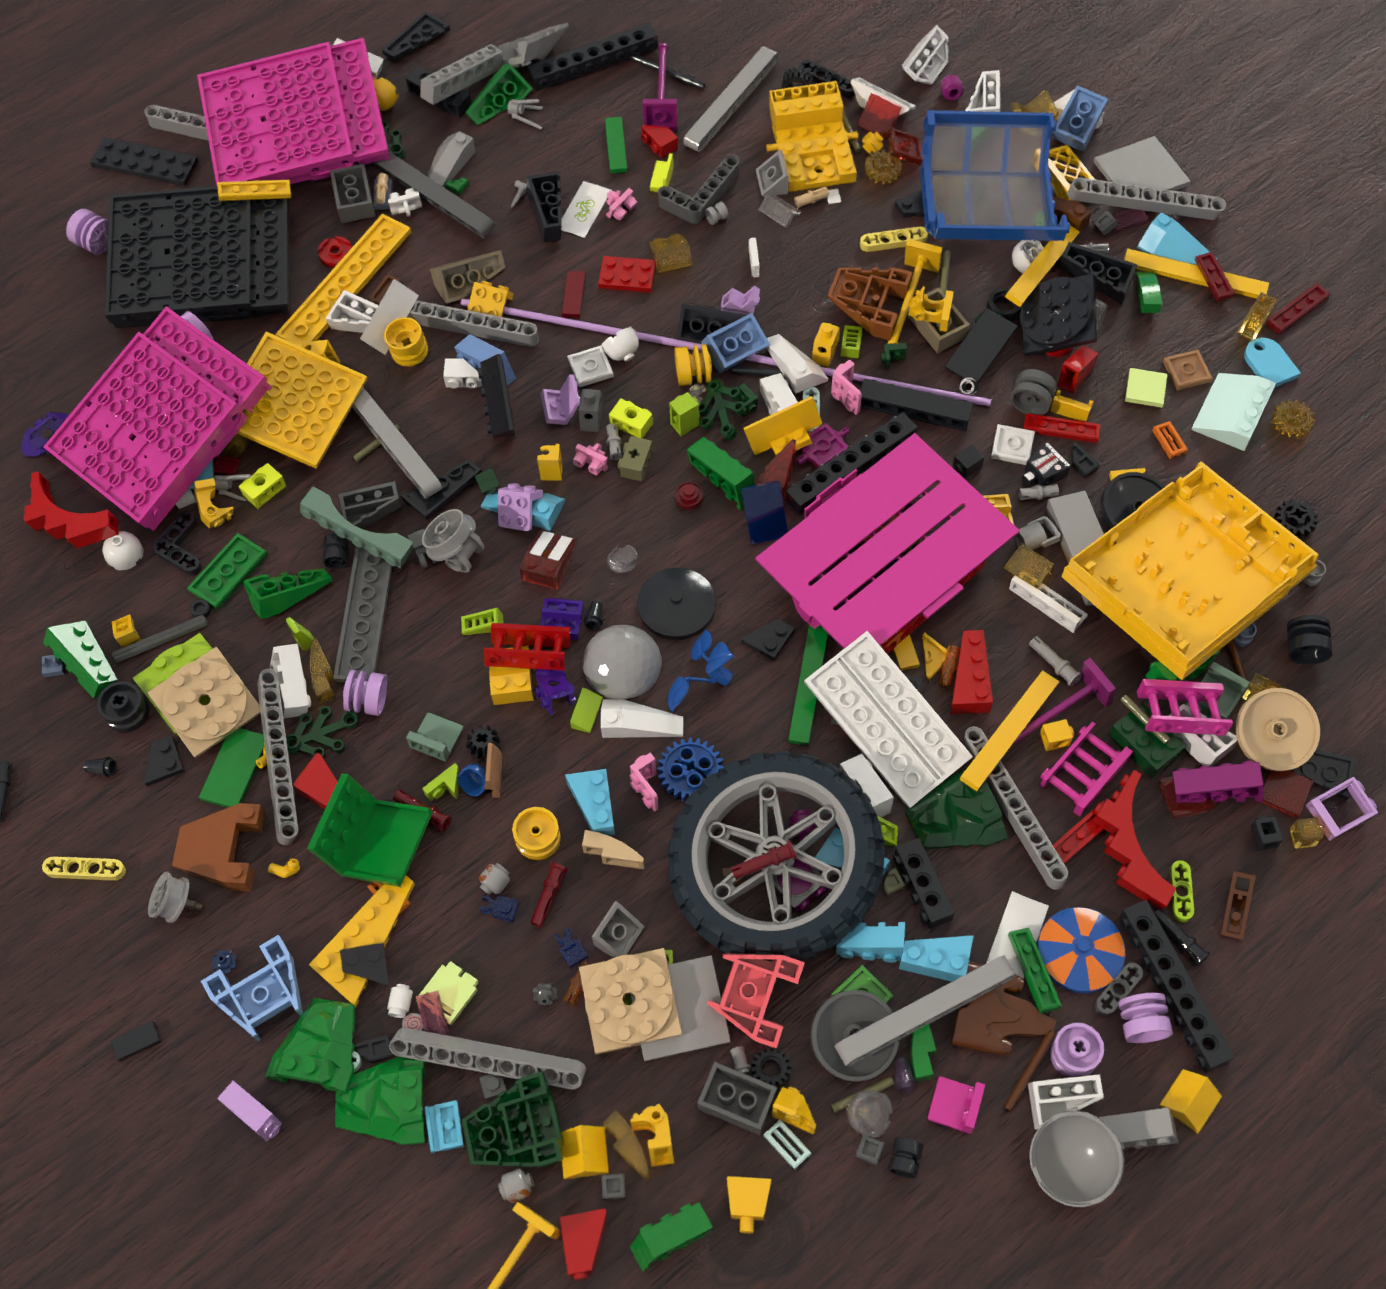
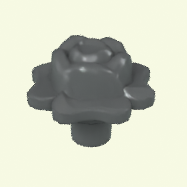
[532,983,558,1005]

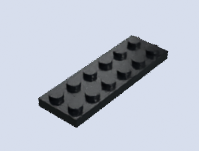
[90,137,199,186]

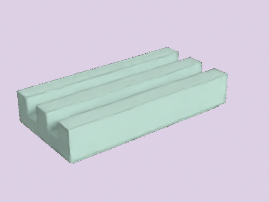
[764,1119,811,1170]

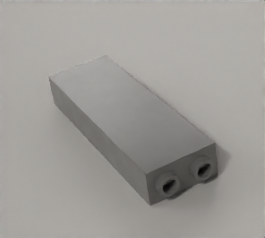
[1046,491,1104,606]

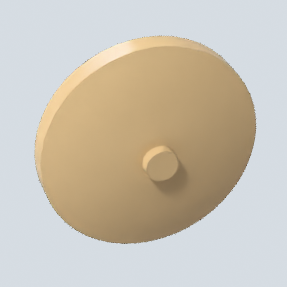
[1236,688,1320,771]

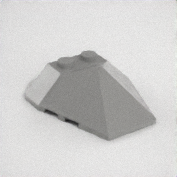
[496,23,569,68]

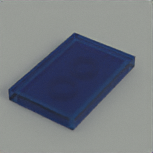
[741,480,788,544]

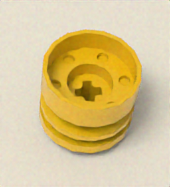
[384,317,429,367]
[674,344,712,386]

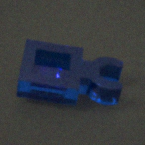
[479,895,519,922]
[555,927,589,969]

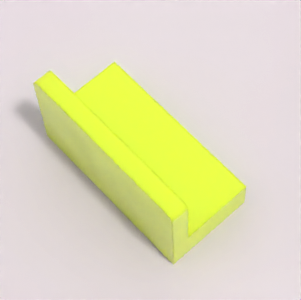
[650,153,674,192]

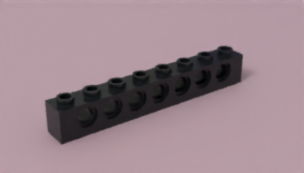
[528,22,658,91]
[785,412,918,516]
[1119,900,1235,1073]

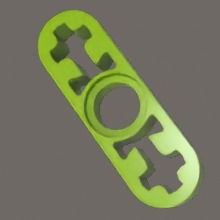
[1169,860,1194,923]

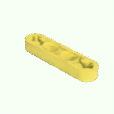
[860,227,928,252]
[42,857,126,881]

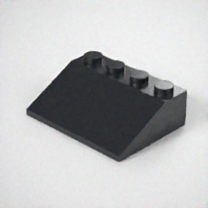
[477,354,515,438]

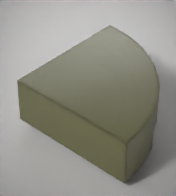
[884,868,906,897]

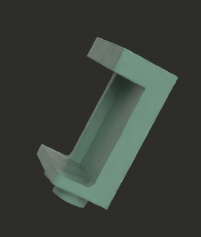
[1187,661,1250,719]

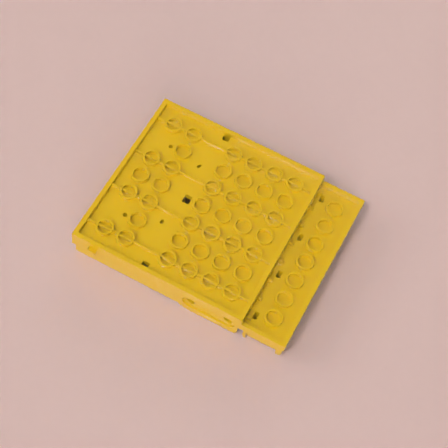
[1062,462,1319,680]

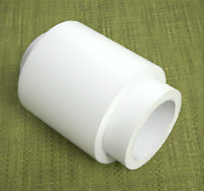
[387,984,413,1018]

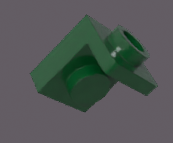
[880,343,907,369]
[738,383,758,417]

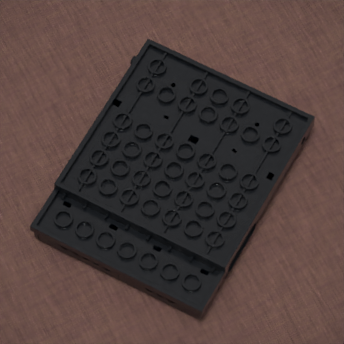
[105,186,290,328]

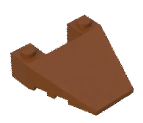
[827,268,912,340]
[172,803,266,892]

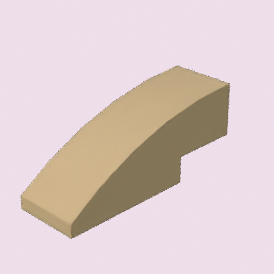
[582,830,645,869]

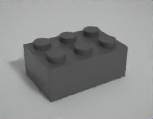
[330,164,376,223]
[697,1062,777,1136]

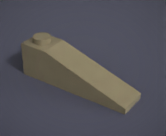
[430,250,505,303]

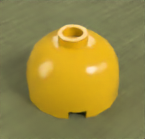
[373,77,399,111]

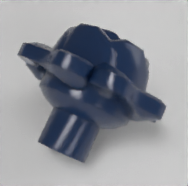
[211,950,237,974]

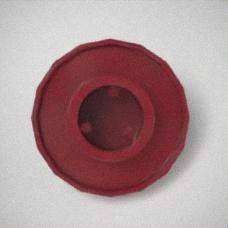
[675,482,703,509]

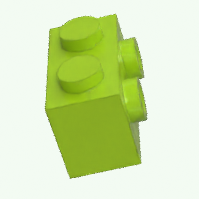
[669,392,700,436]

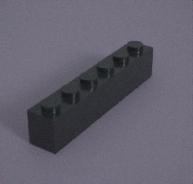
[860,379,973,432]

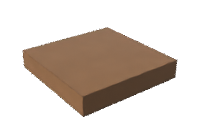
[1163,350,1213,390]

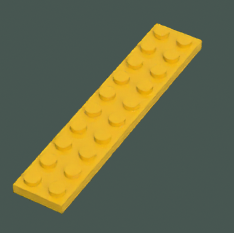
[275,214,411,347]

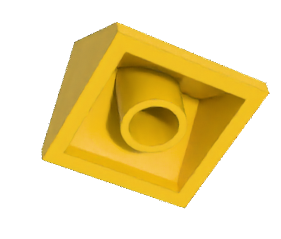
[1159,1069,1222,1133]
[562,1125,609,1179]

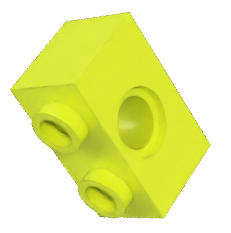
[609,398,653,439]
[239,463,286,509]

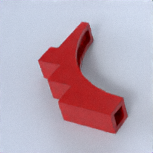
[24,471,119,549]
[1092,770,1176,909]

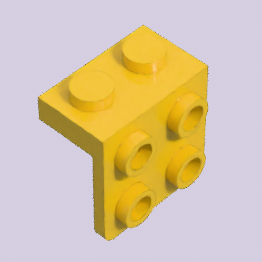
[467,281,514,317]

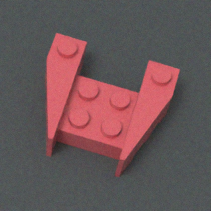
[707,954,804,1048]

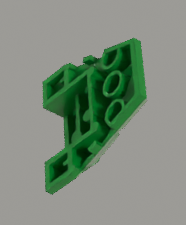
[265,998,355,1093]
[335,1056,426,1145]

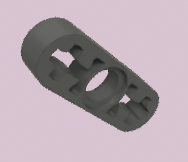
[1095,963,1143,1017]

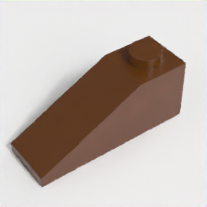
[1036,196,1092,233]
[1221,870,1256,940]

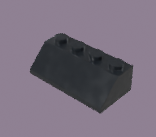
[677,302,756,344]

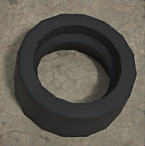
[987,287,1022,322]

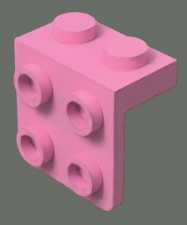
[831,360,862,415]
[629,752,659,811]

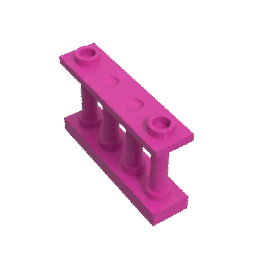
[1137,679,1233,736]
[1040,721,1133,817]

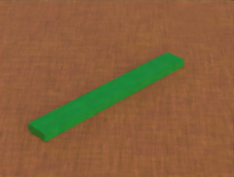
[788,624,828,746]

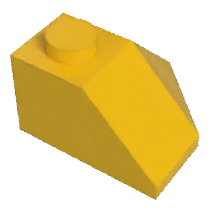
[772,1087,816,1135]

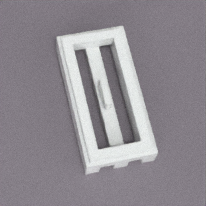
[749,238,759,277]

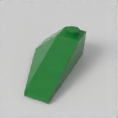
[465,63,533,125]
[243,568,332,619]

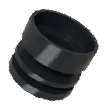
[1287,615,1333,665]

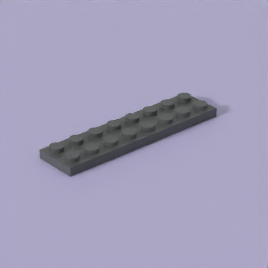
[333,546,393,682]

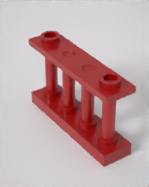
[484,623,571,671]

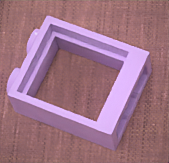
[1306,777,1378,841]
[217,1081,282,1141]

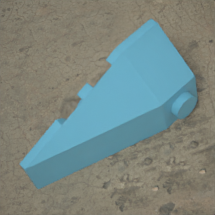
[1137,212,1217,265]
[481,491,566,531]

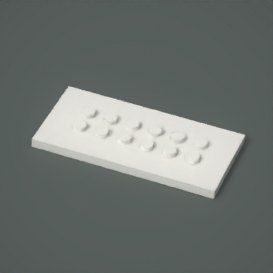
[804,631,973,808]

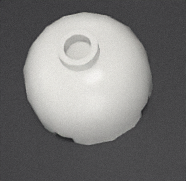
[1012,240,1044,273]
[602,327,639,362]
[102,531,144,570]

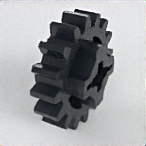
[1274,498,1319,539]

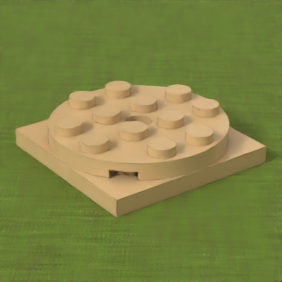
[147,647,261,758]
[579,948,682,1055]

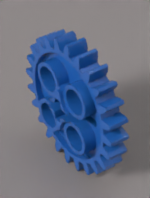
[657,737,724,802]

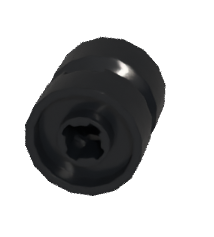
[323,533,349,569]
[888,1137,924,1179]

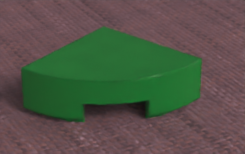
[445,178,469,195]

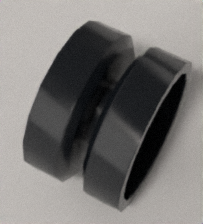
[97,681,150,733]

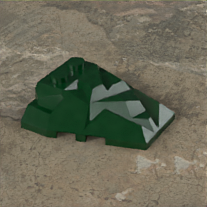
[905,768,1008,849]
[462,1071,564,1167]

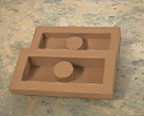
[484,743,503,798]

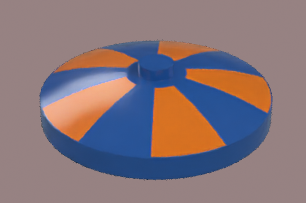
[1037,907,1125,994]

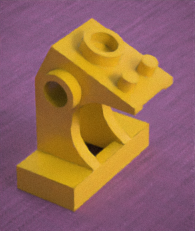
[908,287,954,332]
[194,478,233,529]
[630,1104,674,1167]

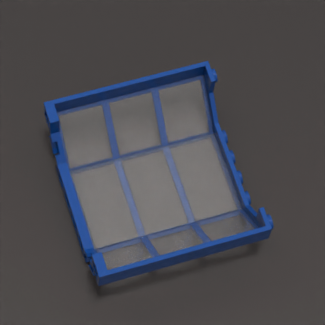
[920,110,1070,241]

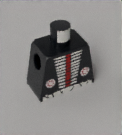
[1022,442,1071,486]

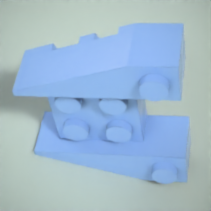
[201,935,303,1042]

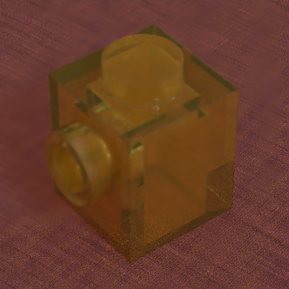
[1290,817,1324,849]

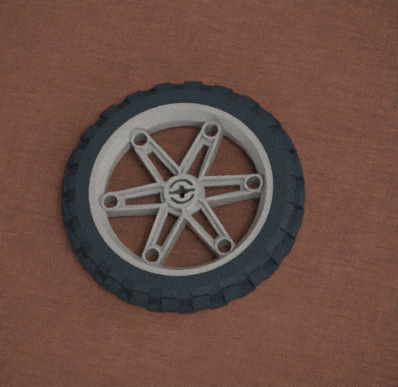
[668,751,885,962]

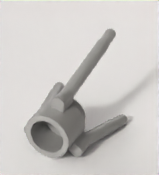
[508,99,543,130]
[214,474,251,502]

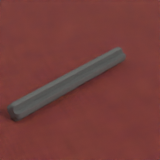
[112,615,207,663]

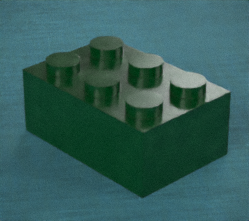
[1108,702,1187,779]

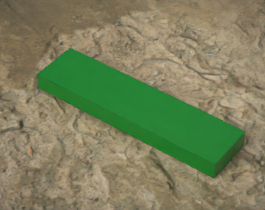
[605,117,627,174]
[1008,928,1062,1013]

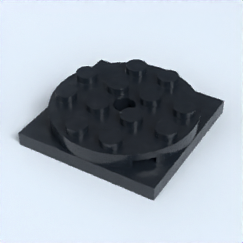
[1020,274,1097,356]

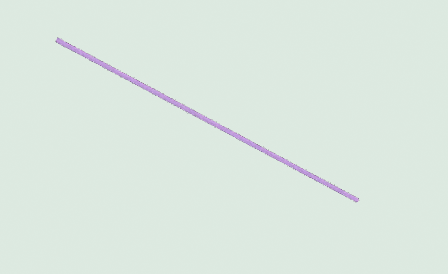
[461,299,991,407]

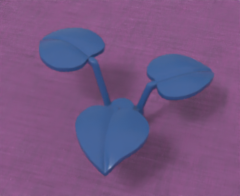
[668,630,734,713]

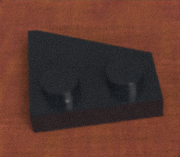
[895,190,942,217]
[742,619,795,661]
[144,735,185,787]
[340,943,389,985]

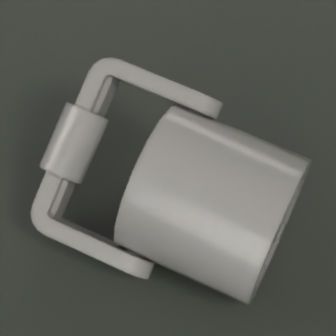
[1014,516,1061,554]

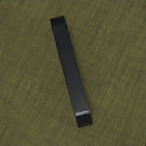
[799,60,855,98]

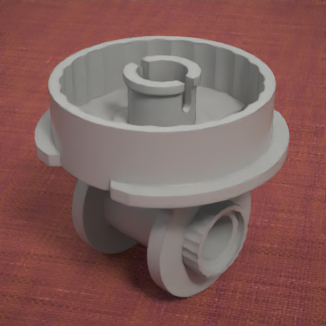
[422,509,485,572]

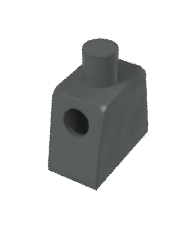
[579,389,604,433]

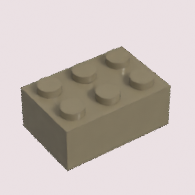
[907,288,970,353]

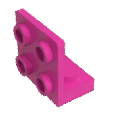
[928,1077,985,1134]

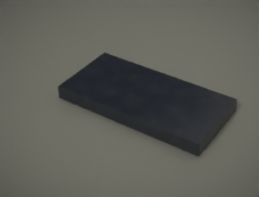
[945,308,1018,384]

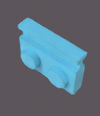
[425,1100,464,1153]

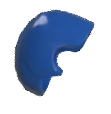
[457,764,486,797]

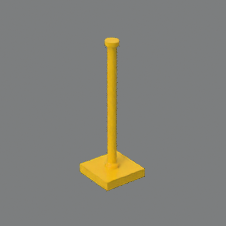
[887,239,943,344]
[488,1202,562,1289]

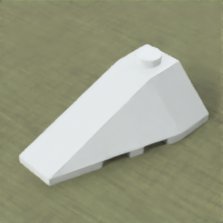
[601,699,683,738]

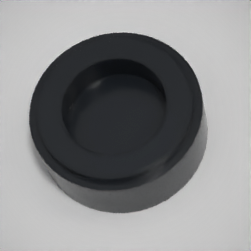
[190,599,211,618]

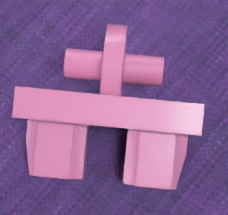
[606,188,637,221]
[573,443,608,475]

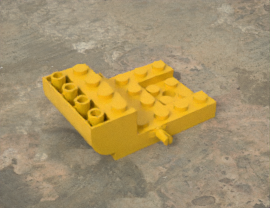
[766,81,858,192]

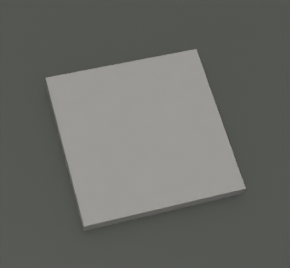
[1094,136,1190,200]
[631,955,730,1062]

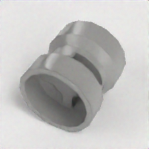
[705,202,729,225]
[1302,560,1326,586]

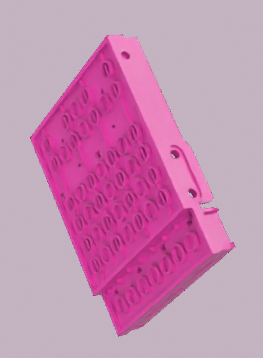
[197,38,390,186]
[43,306,272,531]

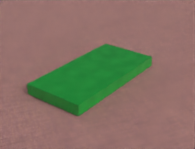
[187,533,268,610]
[199,728,264,808]

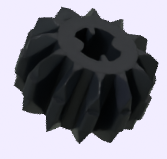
[466,725,501,760]

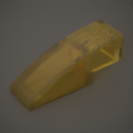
[1237,292,1278,341]
[309,638,335,704]
[603,1110,650,1181]

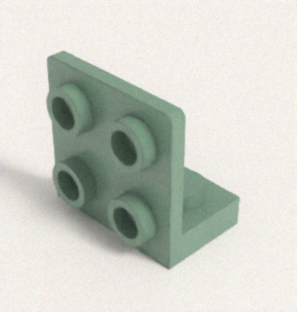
[406,713,464,762]

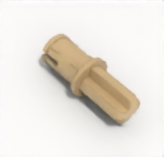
[375,173,389,204]
[794,187,829,208]

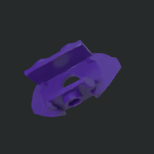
[21,412,69,456]
[534,669,576,715]

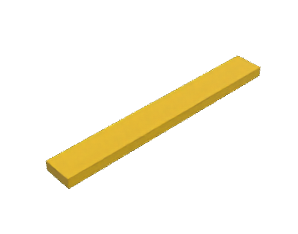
[1005,225,1080,307]
[1124,249,1269,300]
[959,670,1060,791]

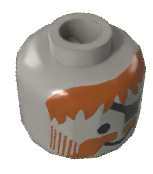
[478,863,510,895]
[498,1168,534,1203]

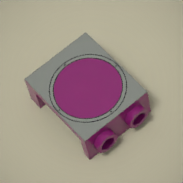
[772,844,827,913]

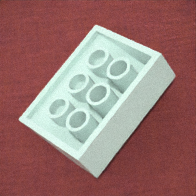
[1191,373,1276,451]

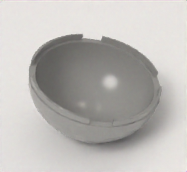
[583,625,662,700]
[1030,1110,1124,1207]

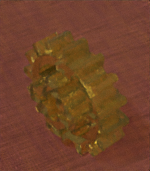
[864,150,902,184]
[1272,399,1315,437]

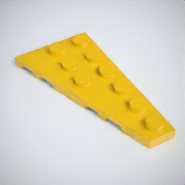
[309,876,415,1007]

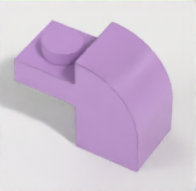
[721,286,760,313]

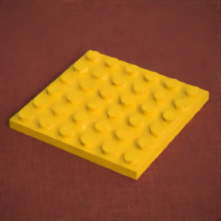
[232,332,367,469]

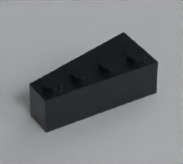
[526,172,562,242]
[1060,242,1137,304]

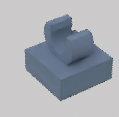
[42,655,65,677]

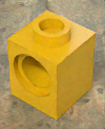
[1040,720,1074,751]

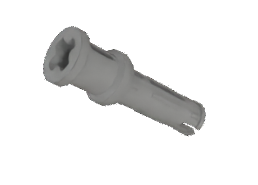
[1029,636,1083,687]

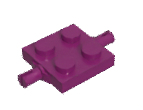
[795,423,850,468]

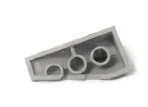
[427,132,476,188]

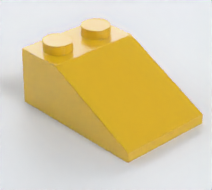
[489,646,534,705]

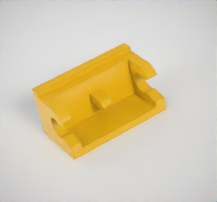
[1050,390,1093,422]
[537,444,563,481]

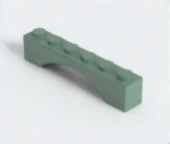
[300,486,413,568]

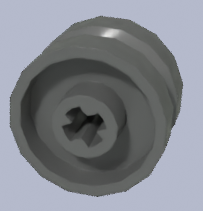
[1010,369,1057,415]

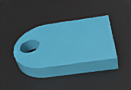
[1244,338,1301,388]

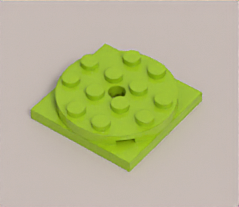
[133,633,212,736]

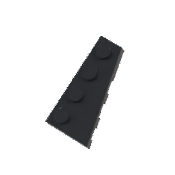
[382,11,451,61]
[401,459,482,520]
[1287,749,1356,799]

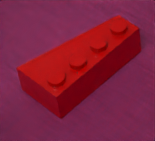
[950,630,993,714]

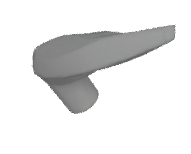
[511,180,527,208]

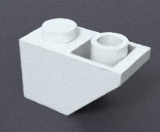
[443,359,483,388]

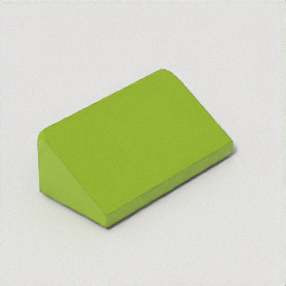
[570,688,603,733]

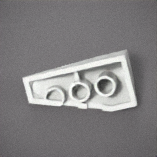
[766,334,828,393]

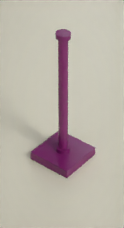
[643,43,678,130]
[1013,658,1116,744]

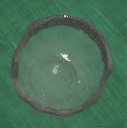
[607,545,638,573]

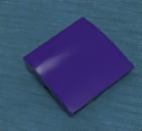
[540,598,584,640]

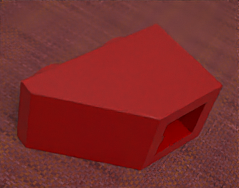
[641,125,678,158]

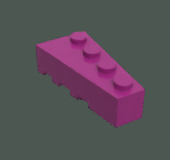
[1173,761,1263,802]

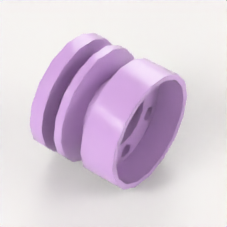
[66,209,109,255]
[343,669,387,716]
[1118,993,1173,1043]

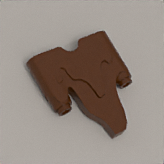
[951,961,1057,1056]

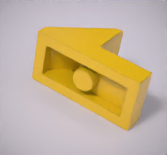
[112,614,141,648]

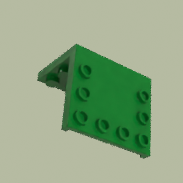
[307,773,433,887]

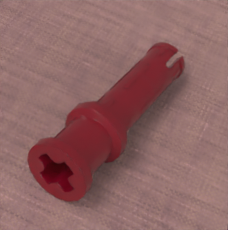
[393,789,452,833]
[731,840,797,880]
[530,863,568,928]

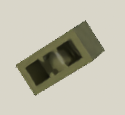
[618,436,653,481]

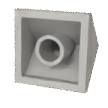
[756,150,789,197]
[592,901,645,958]

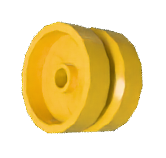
[512,807,561,860]

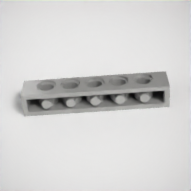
[421,44,503,105]

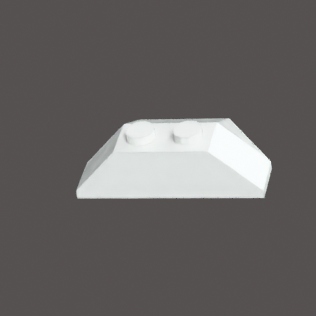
[902,25,948,85]
[851,77,916,121]

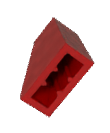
[1057,345,1099,394]
[293,753,338,810]
[560,1208,608,1281]

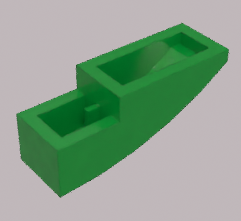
[1135,272,1162,313]
[910,1024,936,1083]

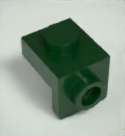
[475,469,500,495]

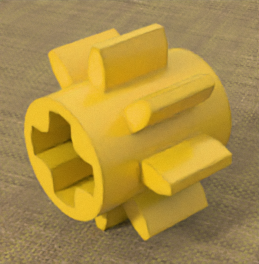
[862,132,883,154]

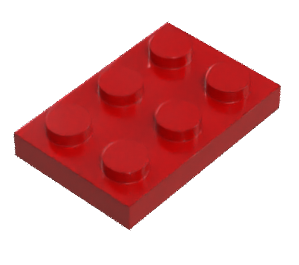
[598,256,656,293]

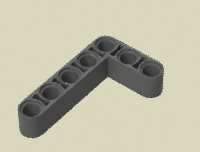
[658,154,740,224]

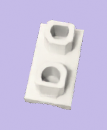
[388,188,422,217]

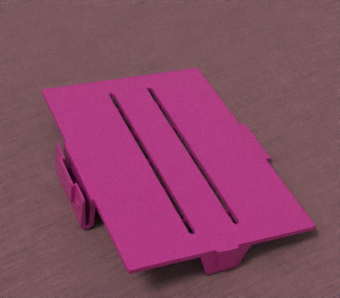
[755,433,1020,649]

